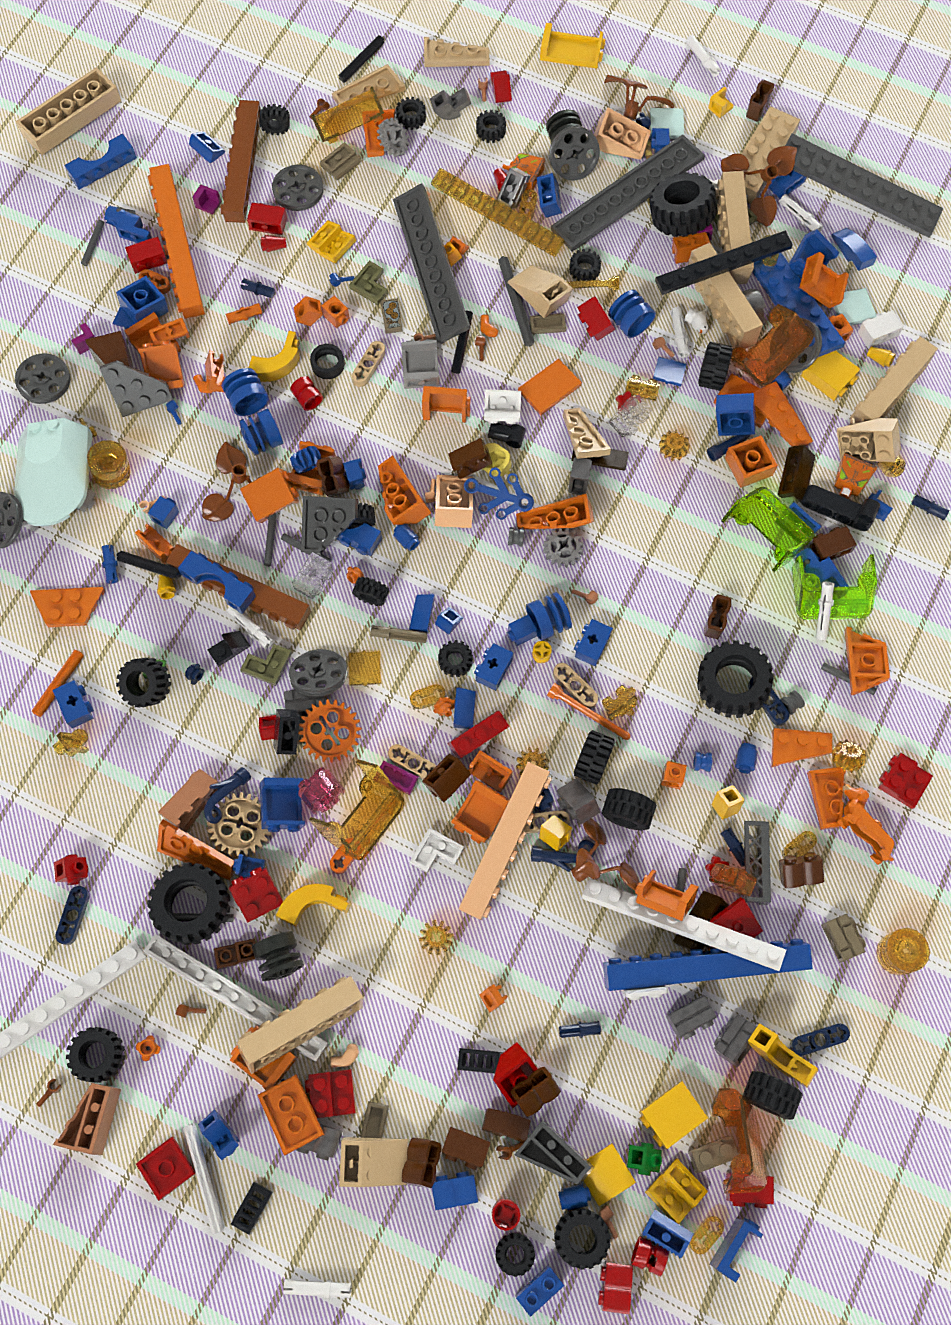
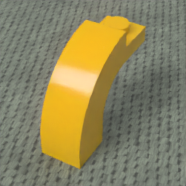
[248,331,300,382]
[276,884,350,927]
[748,1023,818,1088]

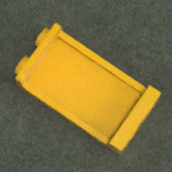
[540,23,606,69]

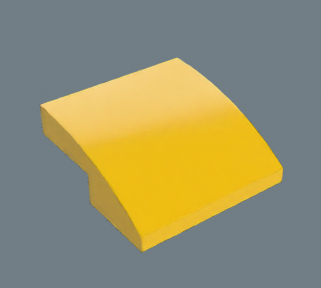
[307,220,357,264]
[584,1143,636,1206]
[645,1158,708,1224]

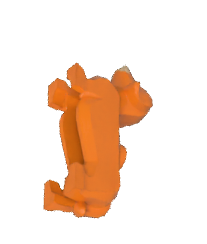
[837,784,894,865]

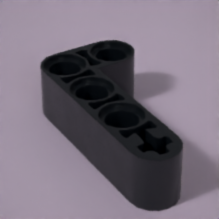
[801,485,880,531]

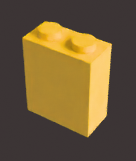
[801,350,860,401]
[639,1081,708,1149]

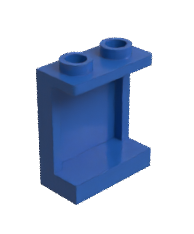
[788,229,839,279]
[260,777,305,832]
[709,1217,763,1283]

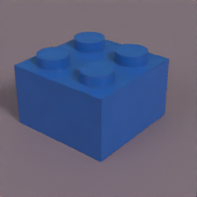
[116,276,169,323]
[716,393,756,436]

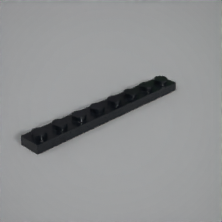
[655,230,793,295]

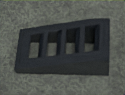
[457,1048,503,1074]
[231,1182,273,1235]

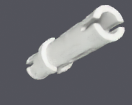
[686,35,721,77]
[779,194,823,232]
[670,307,690,358]
[815,582,835,640]
[227,606,274,650]
[283,1279,352,1299]

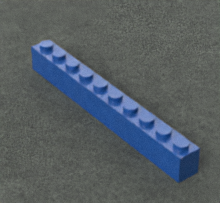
[603,939,813,991]

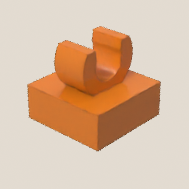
[479,984,508,1013]

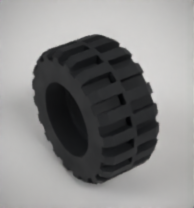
[649,172,717,237]
[697,640,774,718]
[147,862,231,945]

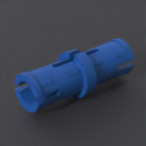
[101,545,118,584]

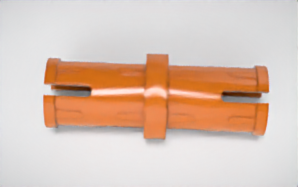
[225,303,262,325]

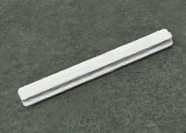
[184,1124,224,1234]

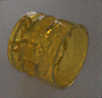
[87,440,131,489]
[876,928,930,976]

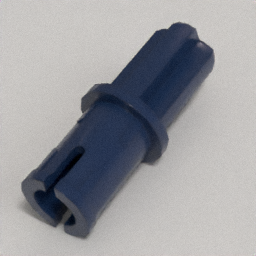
[241,278,275,298]
[911,495,950,521]
[720,827,751,867]
[558,1021,601,1038]

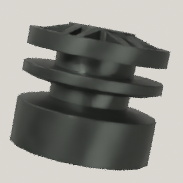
[546,109,587,157]
[252,931,304,981]

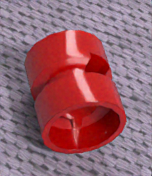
[290,376,323,411]
[491,1198,520,1231]
[631,1236,669,1277]

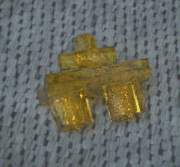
[625,375,660,402]
[602,685,638,721]
[52,729,89,757]

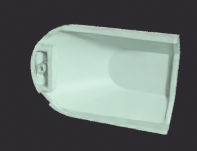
[14,418,92,526]

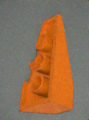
[378,455,431,525]
[516,494,594,529]

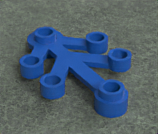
[464,467,534,520]

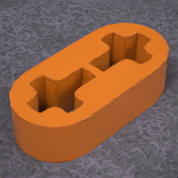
[138,269,171,294]
[330,838,360,874]

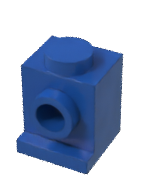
[650,128,670,154]
[343,458,366,490]

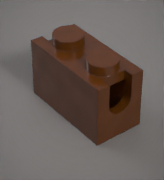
[448,438,492,479]
[809,526,857,562]
[422,754,471,802]
[441,1126,491,1170]

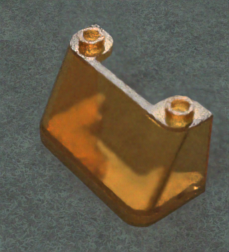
[731,304,813,387]
[711,1088,767,1194]

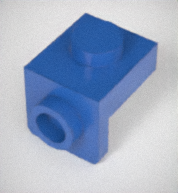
[868,489,893,522]
[233,854,266,878]

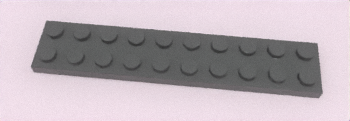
[785,133,943,238]
[551,134,705,252]
[393,183,471,344]

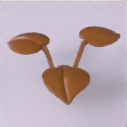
[604,75,674,121]
[721,146,797,227]
[202,442,262,522]
[571,818,640,890]

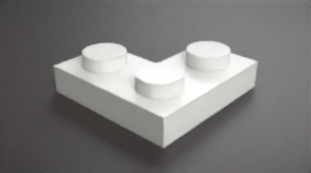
[409,827,464,873]

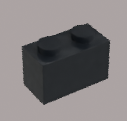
[273,709,300,755]

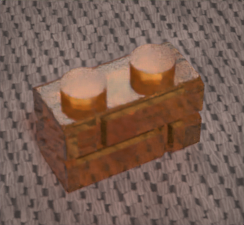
[709,863,757,897]

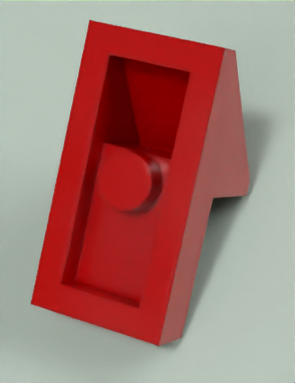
[490,70,512,103]

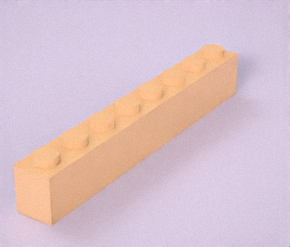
[459,762,552,920]

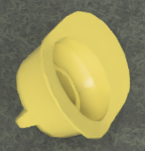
[483,443,512,477]

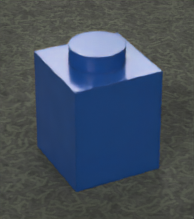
[148,496,179,529]
[506,614,537,646]

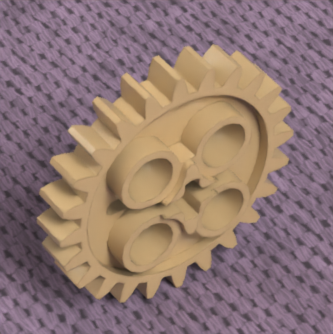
[207,792,271,858]

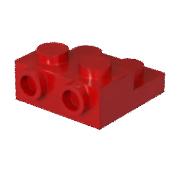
[878,753,933,809]
[229,867,283,923]
[305,1069,356,1119]

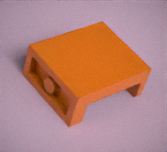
[799,252,849,308]
[124,312,181,356]
[138,340,185,389]
[422,386,471,423]
[288,441,336,496]
[240,468,299,523]
[451,780,510,844]
[635,869,699,921]
[230,1025,298,1090]

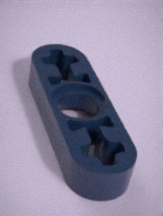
[748,677,789,726]
[55,886,90,945]
[790,1023,850,1056]

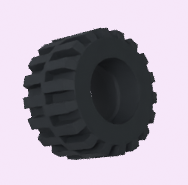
[698,341,732,391]
[116,657,171,708]
[574,730,615,785]
[601,788,657,831]
[66,1027,125,1083]
[742,1071,803,1120]
[554,1208,611,1270]

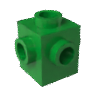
[627,1142,662,1176]

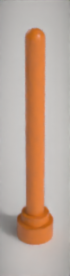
[547,683,631,740]

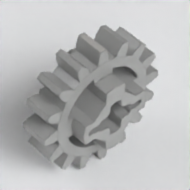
[377,118,410,157]
[543,528,584,568]

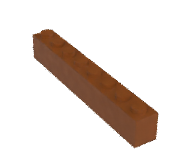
[220,100,261,223]
[166,544,311,630]

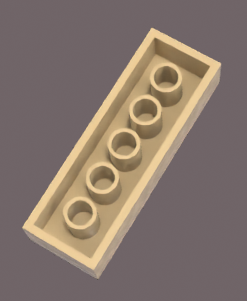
[16,67,121,156]
[741,106,801,204]
[715,171,754,284]
[688,243,763,352]
[849,336,938,425]
[237,976,364,1074]

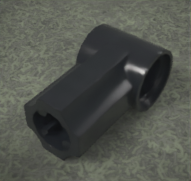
[488,423,526,448]

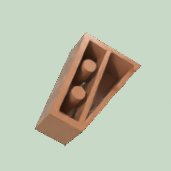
[158,768,219,832]
[53,1083,121,1155]

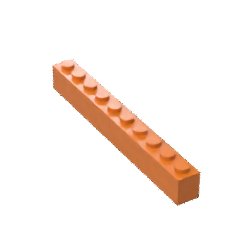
[148,164,205,319]

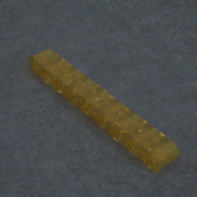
[431,168,565,257]

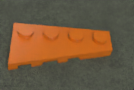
[752,381,813,447]
[157,819,234,880]

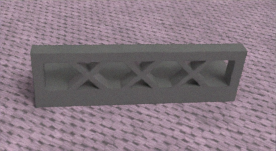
[744,821,771,905]

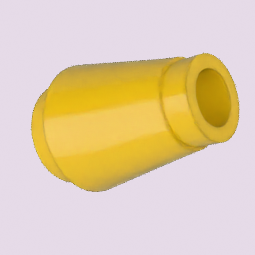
[867,346,896,367]
[157,574,176,600]

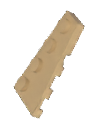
[424,36,490,67]
[332,64,405,109]
[563,408,611,459]

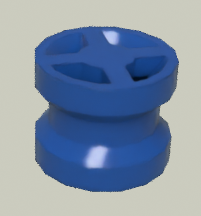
[693,751,712,772]

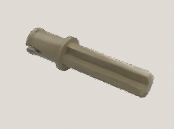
[370,625,427,643]

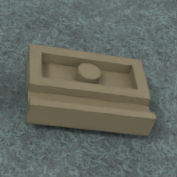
[320,142,361,180]

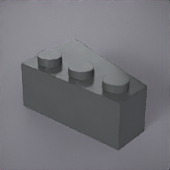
[514,1121,594,1185]

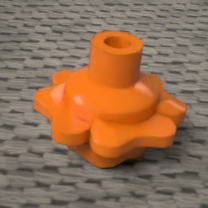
[433,697,455,717]

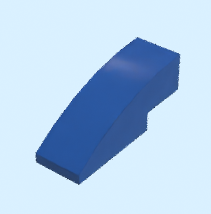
[831,228,877,271]

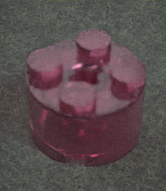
[298,767,345,815]

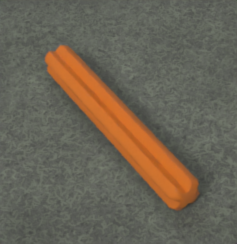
[32,650,84,717]

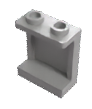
[401,339,440,389]

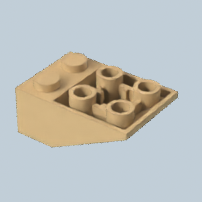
[508,265,573,318]
[837,418,901,462]
[339,1137,408,1187]

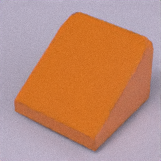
[450,236,469,256]

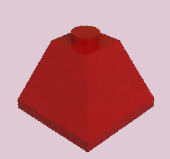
[493,1042,537,1108]

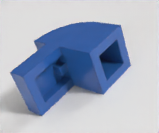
[198,1110,240,1160]

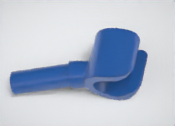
[329,273,354,287]
[166,400,182,425]

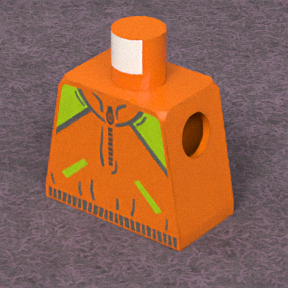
[502,153,545,194]
[834,453,877,499]

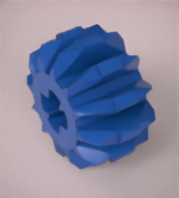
[290,446,322,474]

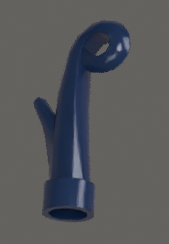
[707,435,751,462]
[204,767,251,824]
[531,839,596,872]

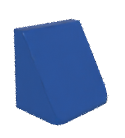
[435,607,464,634]

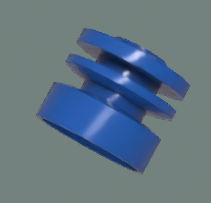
[608,290,656,338]
[221,368,269,416]
[239,408,283,456]
[526,592,572,641]

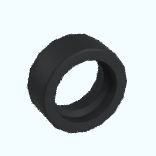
[310,343,345,379]

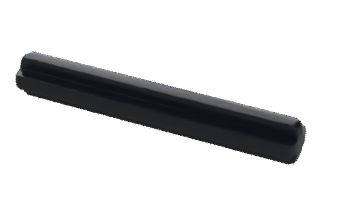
[338,35,384,83]
[451,310,473,374]
[116,551,181,580]

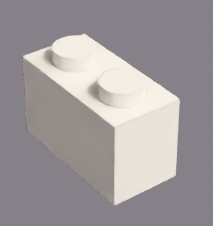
[858,310,904,349]

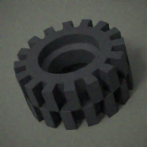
[396,97,426,130]
[259,104,290,135]
[476,110,506,143]
[569,249,601,283]
[347,503,376,529]
[352,577,389,606]
[438,640,473,677]
[495,1232,535,1277]

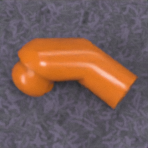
[480,315,498,338]
[193,374,216,393]

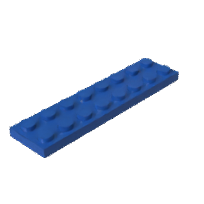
[752,253,845,358]

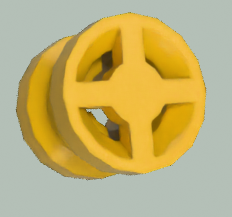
[532,641,552,663]

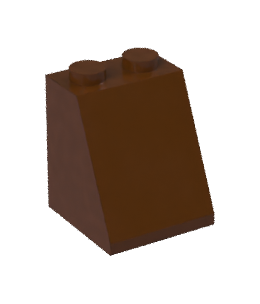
[85,331,134,369]

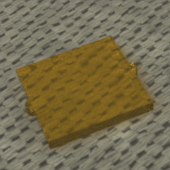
[348,650,381,687]

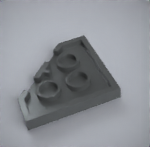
[99,360,174,417]
[301,496,358,553]

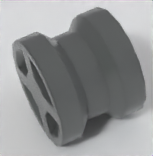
[508,527,524,547]
[780,690,805,715]

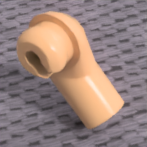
[331,1043,359,1068]

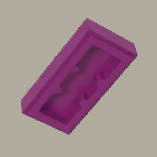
[375,760,419,795]

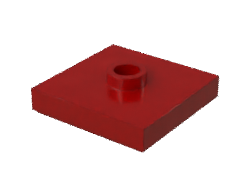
[709,897,763,938]
[136,1137,196,1201]

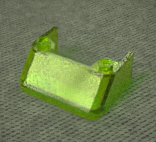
[721,487,815,572]
[792,554,877,620]

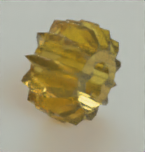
[659,429,690,461]
[831,739,866,773]
[516,747,549,776]
[419,920,454,956]

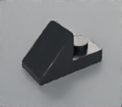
[207,631,251,667]

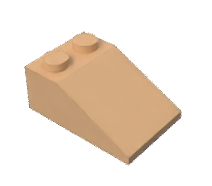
[594,108,651,160]
[435,475,473,528]

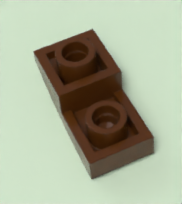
[213,938,256,970]
[482,1108,531,1143]

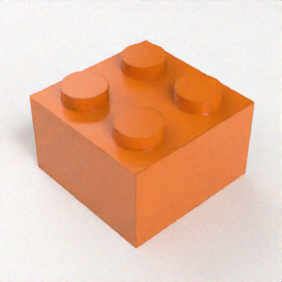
[725,435,778,488]

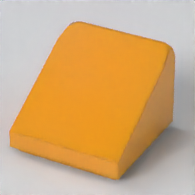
[444,241,462,267]

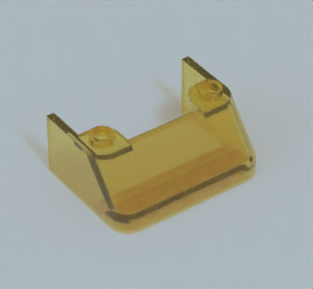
[311,86,385,144]
[309,759,404,860]

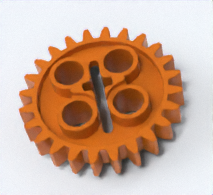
[298,699,362,763]

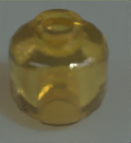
[878,454,906,477]

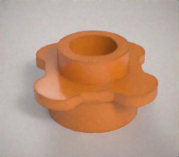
[346,566,364,584]
[135,1035,161,1061]

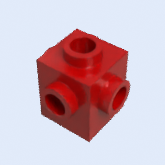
[54,854,88,885]

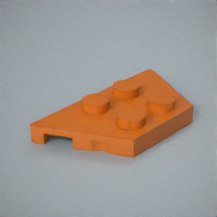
[30,587,105,627]
[845,627,890,695]

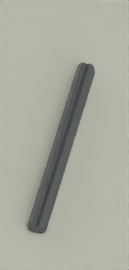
[498,256,535,347]

